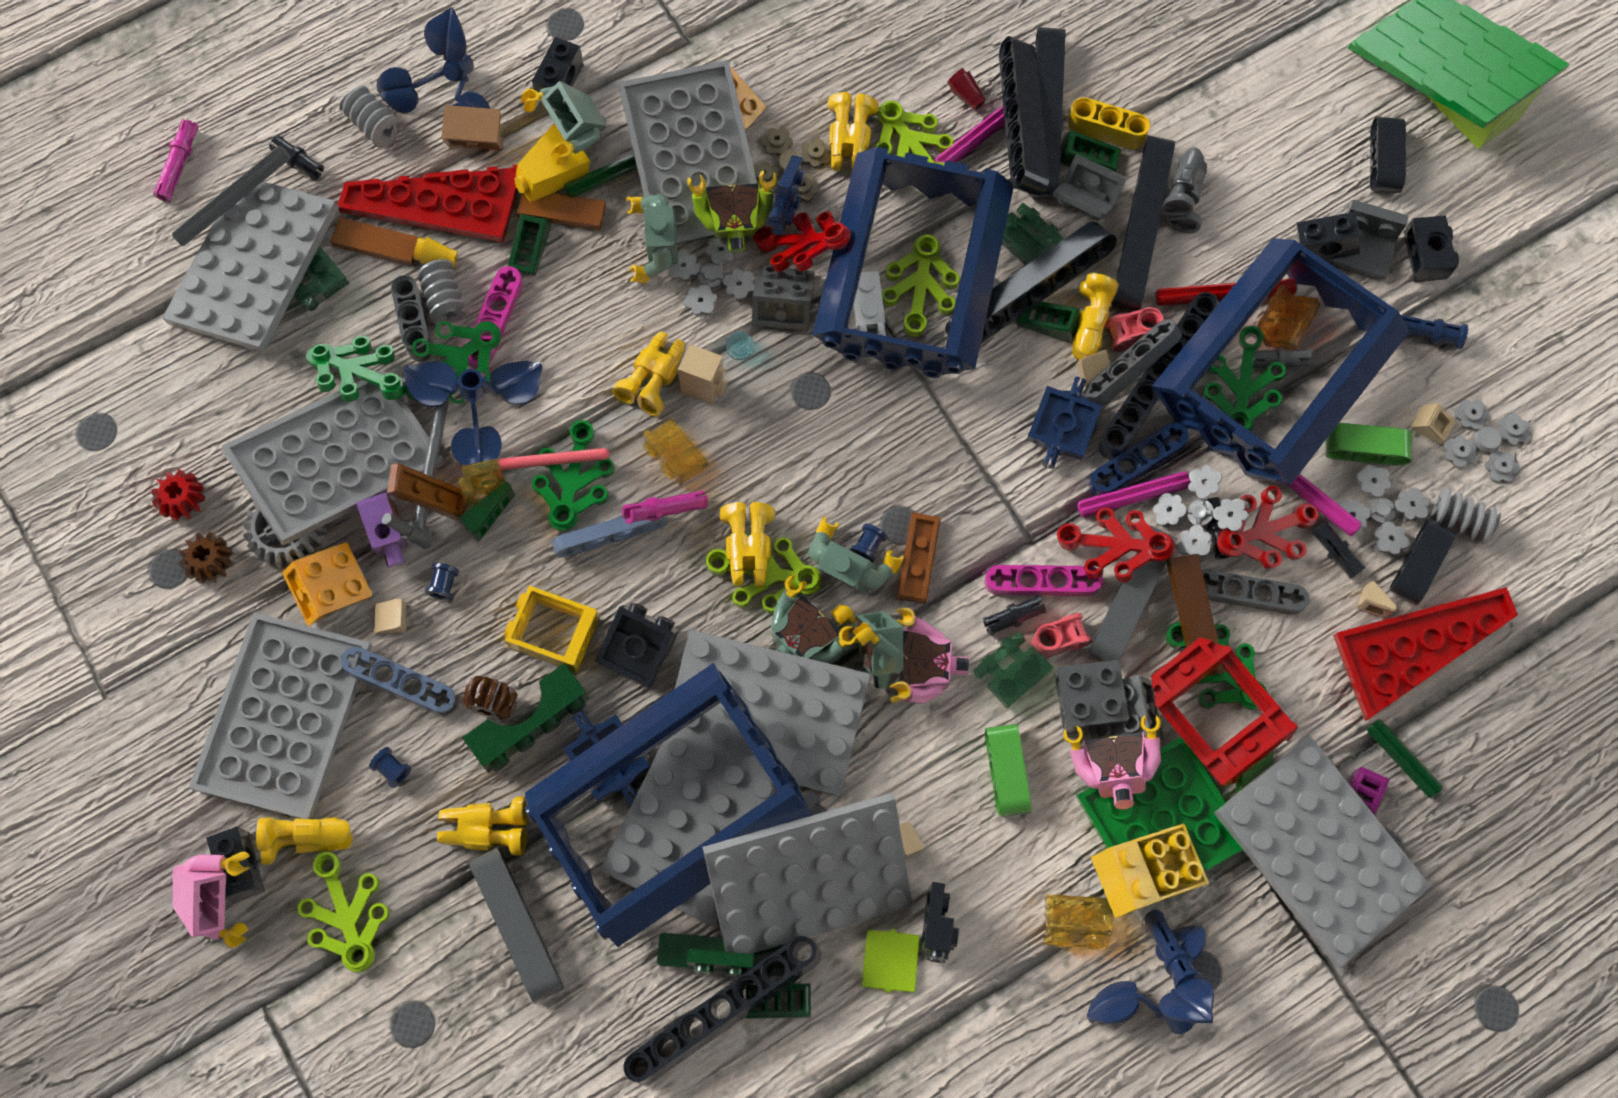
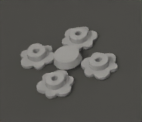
[668,236,755,315]
[1443,399,1530,482]
[1153,465,1248,556]
[1339,465,1430,555]

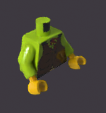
[687,170,777,253]

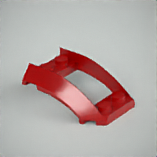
[1151,637,1298,787]

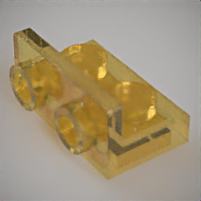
[642,418,708,486]
[458,458,507,506]
[1044,894,1113,950]

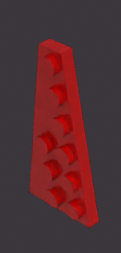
[338,164,518,243]
[1333,587,1518,722]

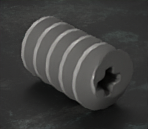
[339,86,398,147]
[418,259,465,325]
[1430,487,1501,544]

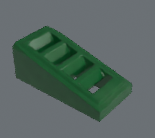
[1060,130,1121,172]
[508,214,552,276]
[1016,302,1081,343]
[460,481,515,543]
[746,983,811,1019]

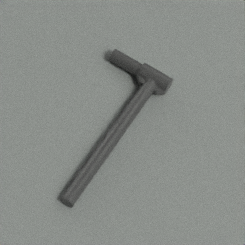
[382,401,449,549]

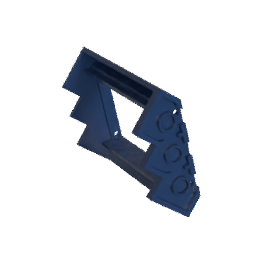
[812,147,1014,378]
[1152,238,1409,485]
[525,663,812,947]

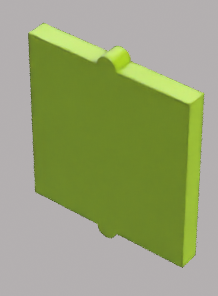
[862,929,920,993]

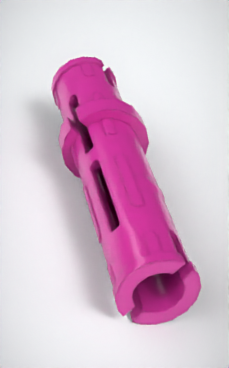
[153,119,199,202]
[622,490,708,524]

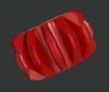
[151,469,206,521]

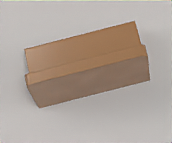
[441,105,503,151]

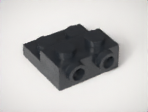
[595,602,679,688]
[920,882,959,963]

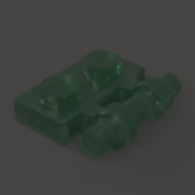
[1002,203,1065,266]
[295,245,350,311]
[972,632,1054,709]

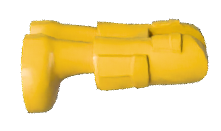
[827,92,879,172]
[1072,273,1119,361]
[612,331,686,417]
[719,502,775,587]
[437,796,529,856]
[256,817,352,865]

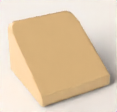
[1075,350,1110,389]
[1411,403,1456,444]
[1357,581,1397,619]
[374,598,407,634]
[899,822,924,860]

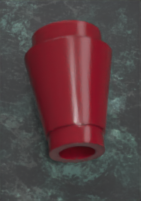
[947,68,987,110]

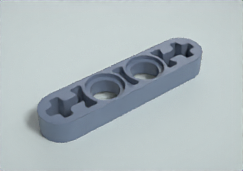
[551,516,668,558]
[341,647,455,715]

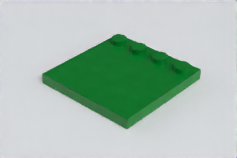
[1076,737,1243,872]

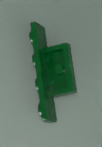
[657,933,785,977]

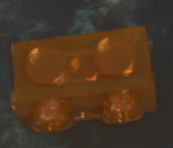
[1257,285,1320,350]

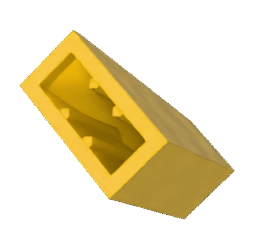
[515,123,590,202]

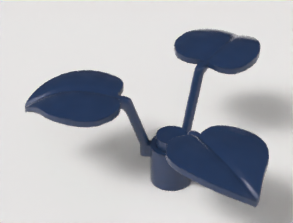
[376,7,491,113]
[403,361,542,473]
[1087,925,1214,1034]

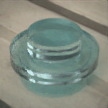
[725,332,754,360]

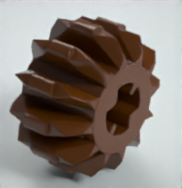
[178,532,233,584]
[462,676,518,720]

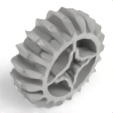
[243,502,327,569]

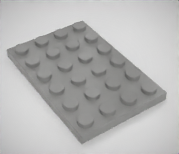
[618,60,767,245]
[162,175,339,352]
[221,370,444,546]
[188,612,372,819]
[660,629,870,796]
[600,711,798,927]
[1214,735,1431,967]
[702,793,913,954]

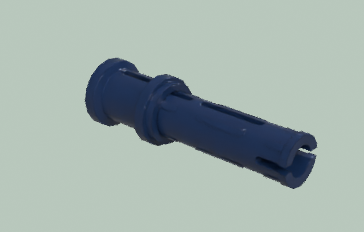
[1402,315,1468,349]
[1144,910,1204,989]

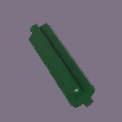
[564,153,637,198]
[1367,719,1443,798]

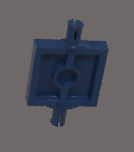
[767,155,806,236]
[1026,376,1102,469]
[563,710,650,806]

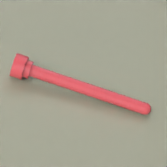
[466,448,609,479]

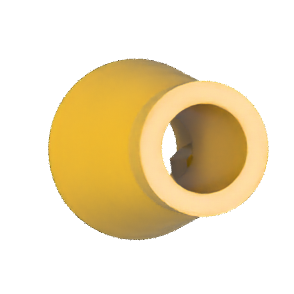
[414,237,458,267]

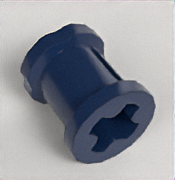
[850,523,887,563]
[425,563,459,601]
[369,747,412,788]

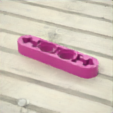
[468,266,523,370]
[984,565,1103,596]

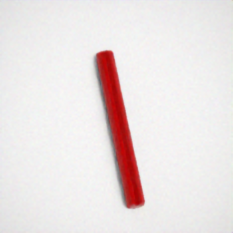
[1155,278,1297,306]

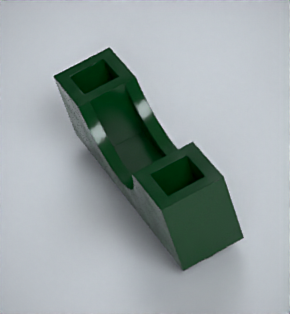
[462,663,589,773]

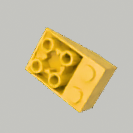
[1091,823,1209,918]

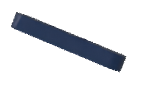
[1089,423,1189,496]

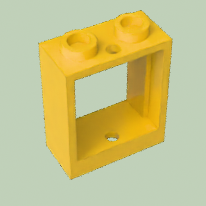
[504,585,600,673]

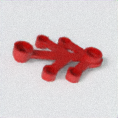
[753,211,851,272]
[1217,486,1319,570]
[1057,508,1175,582]

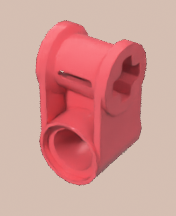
[1105,307,1164,351]
[1030,613,1093,659]

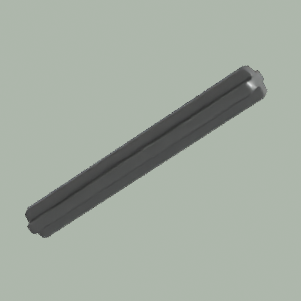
[172,146,290,246]

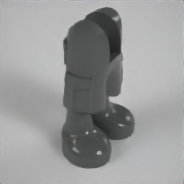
[1162,147,1207,233]

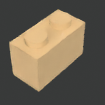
[678,344,727,405]

